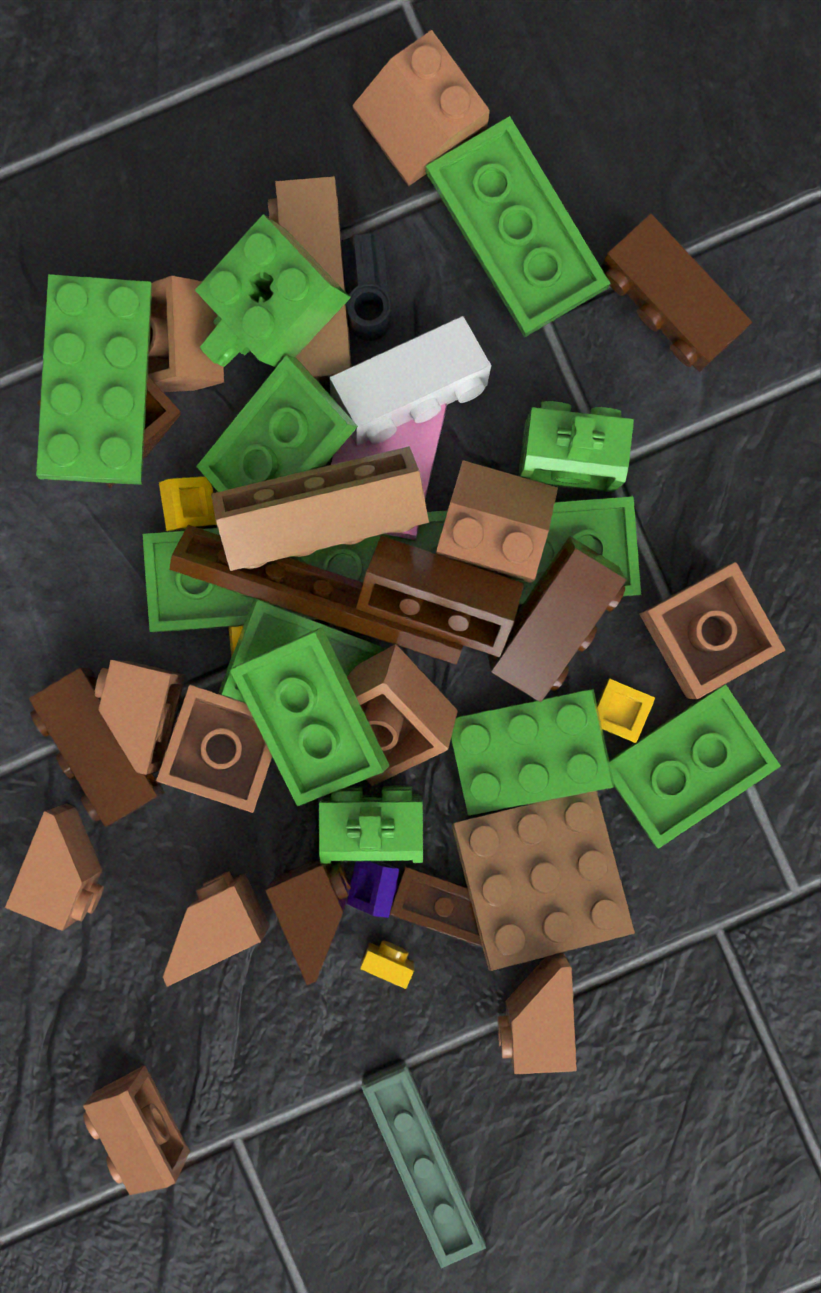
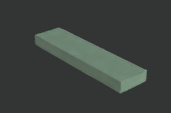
[361,1063,486,1268]

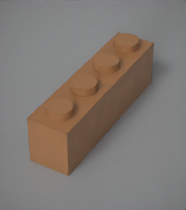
[268,176,352,386]
[211,446,429,571]

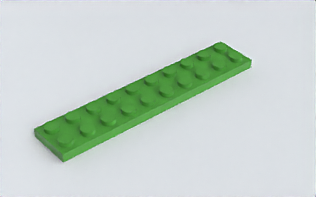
[142,496,641,633]

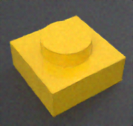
[159,476,217,531]
[597,679,655,743]
[360,941,414,989]

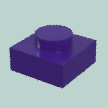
[346,861,399,918]

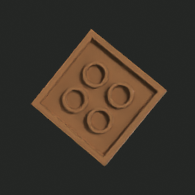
[452,791,635,971]

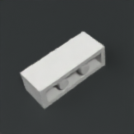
[330,316,491,446]

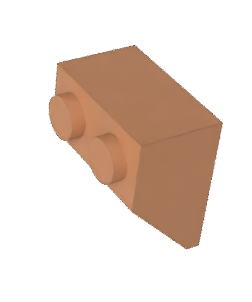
[352,30,490,187]
[148,276,224,392]
[436,461,558,583]
[347,644,458,786]
[95,660,186,775]
[5,804,104,931]
[163,871,270,987]
[497,952,577,1074]
[83,1065,190,1195]

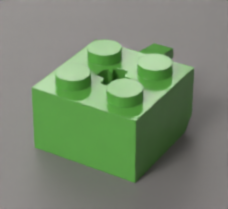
[195,214,351,367]
[518,401,634,493]
[319,786,423,863]

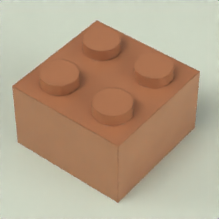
[639,562,785,699]
[156,685,272,813]

